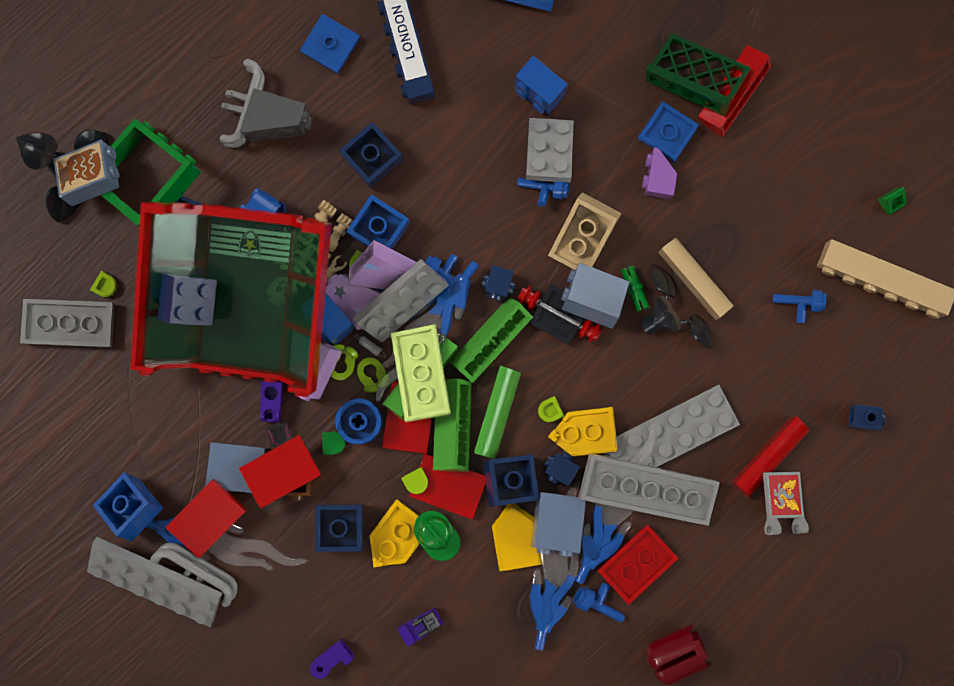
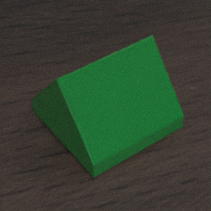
[878,187,907,215]

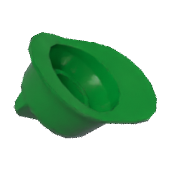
[414,511,460,561]

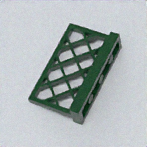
[646,33,751,117]

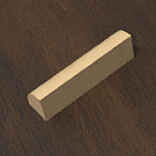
[658,238,734,320]

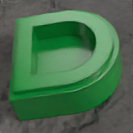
[322,432,346,455]

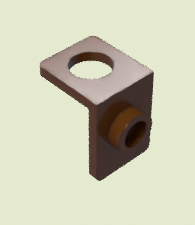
[285,480,313,500]

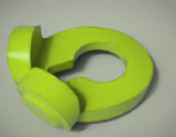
[331,344,358,380]
[357,358,390,393]

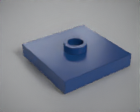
[299,14,360,75]
[638,101,699,163]

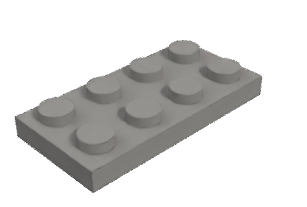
[353,259,449,342]
[20,299,115,348]

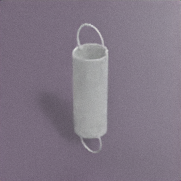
[357,335,386,357]

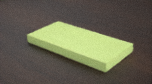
[391,324,451,423]

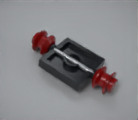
[517,284,602,345]

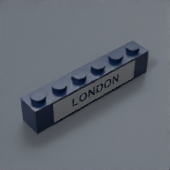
[377,0,435,104]

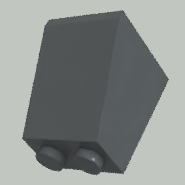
[240,88,313,142]

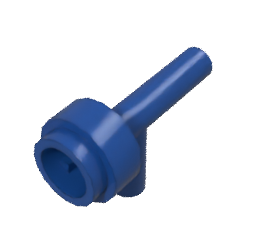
[517,177,570,207]
[425,254,470,290]
[773,290,826,323]
[573,583,625,623]

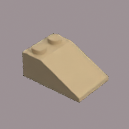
[548,192,622,270]

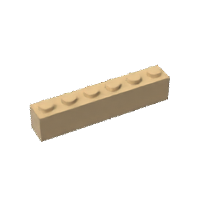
[817,239,954,319]

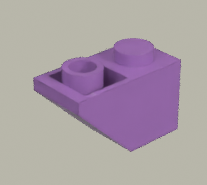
[642,148,677,200]

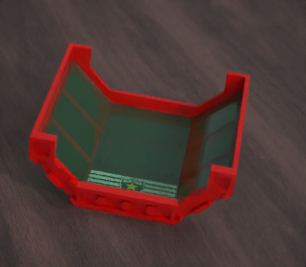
[130,201,332,397]

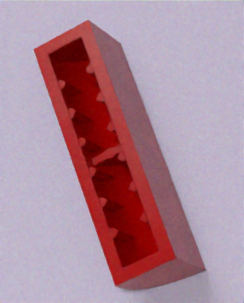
[698,45,772,137]
[731,416,809,498]

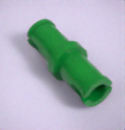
[621,266,650,312]

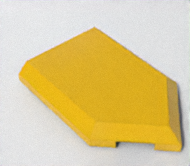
[548,407,617,457]
[369,499,420,567]
[492,503,544,571]

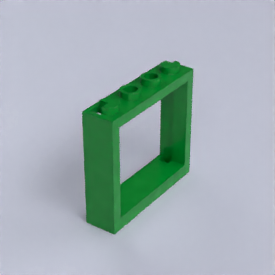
[102,118,202,228]

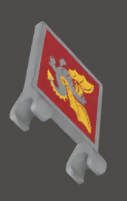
[763,472,809,535]

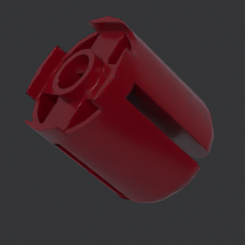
[647,624,713,685]

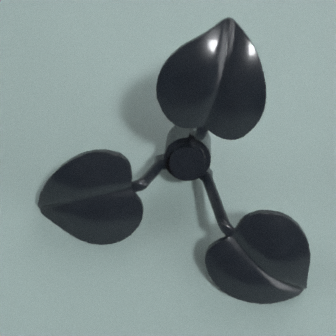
[16,129,108,222]
[641,264,713,349]

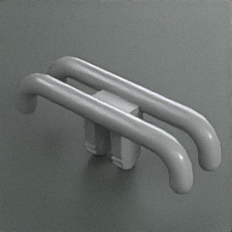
[220,59,265,148]
[150,543,238,607]

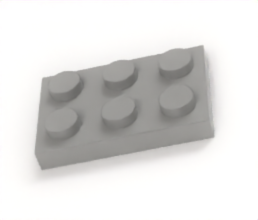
[526,118,573,183]

